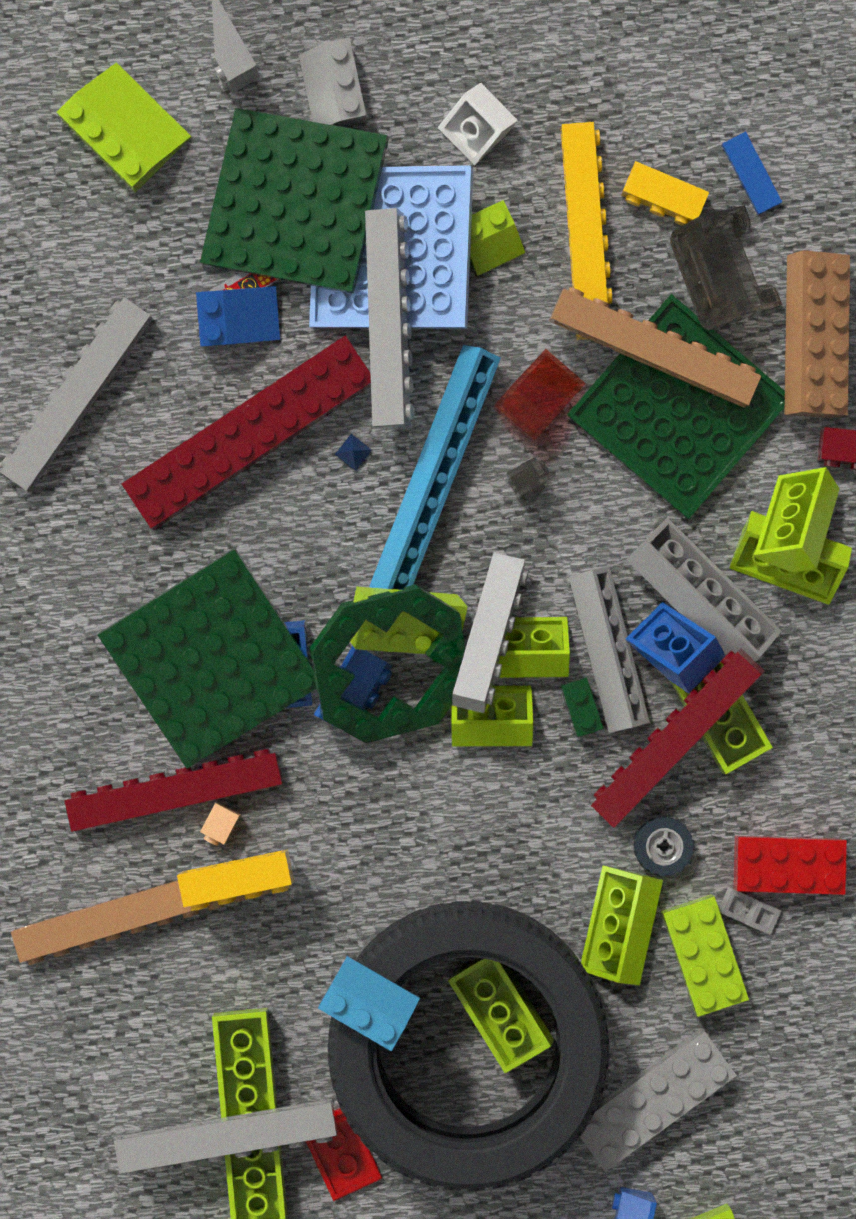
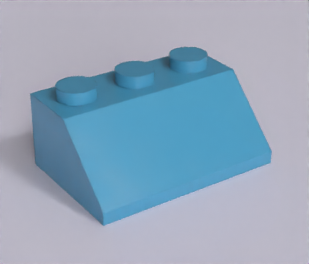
[318,956,420,1051]

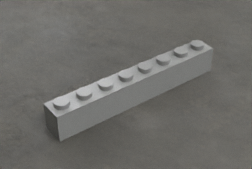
[365,208,414,429]
[0,297,153,492]
[114,1099,338,1176]

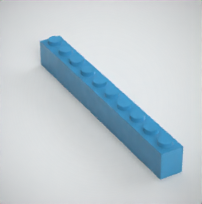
[369,345,501,590]

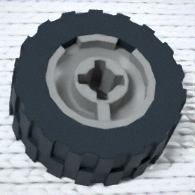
[633,816,694,877]

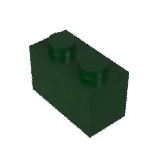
[560,678,603,737]

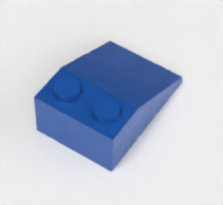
[196,286,280,346]
[625,602,726,693]

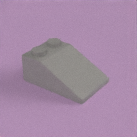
[212,0,260,94]

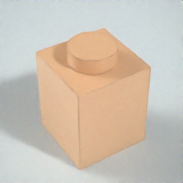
[200,802,241,846]

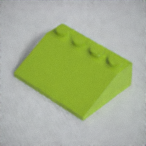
[57,62,192,193]

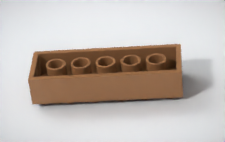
[785,250,850,418]

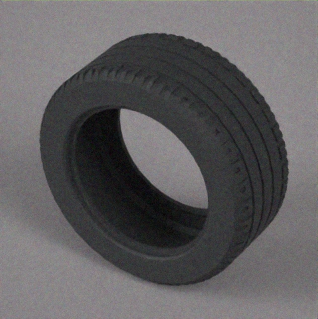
[328,901,610,1192]

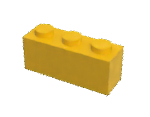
[621,161,709,227]

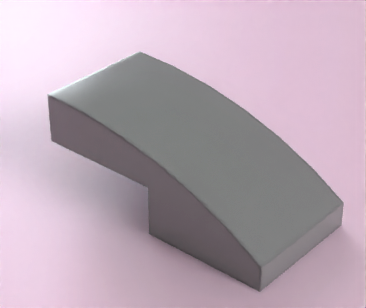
[719,887,781,935]

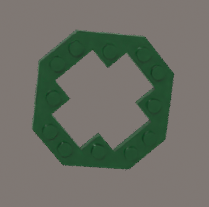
[310,584,465,743]

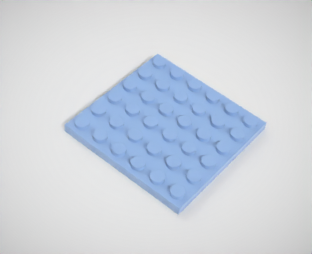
[309,166,473,329]

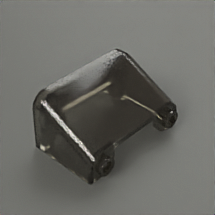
[670,205,782,330]

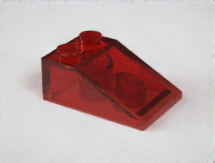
[493,349,586,444]

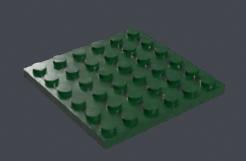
[200,108,389,294]
[566,294,785,520]
[97,548,316,769]

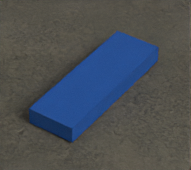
[722,132,782,215]

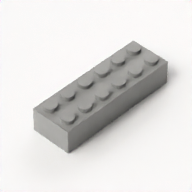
[626,517,782,661]
[580,1028,737,1172]

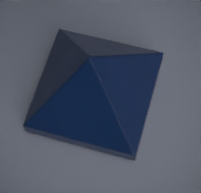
[335,434,372,471]

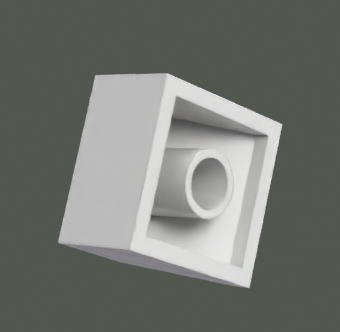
[438,83,518,165]

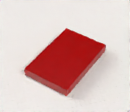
[306,1108,382,1202]

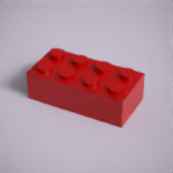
[733,835,847,895]

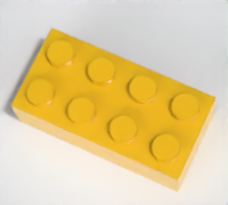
[177,849,295,911]

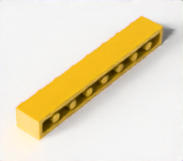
[561,122,612,340]

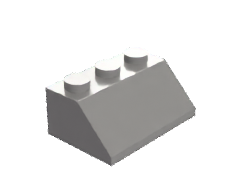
[299,37,367,127]

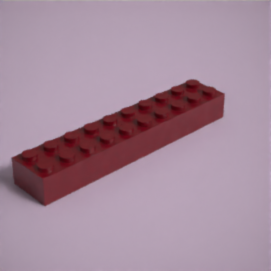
[121,335,371,530]

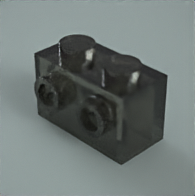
[505,457,550,500]

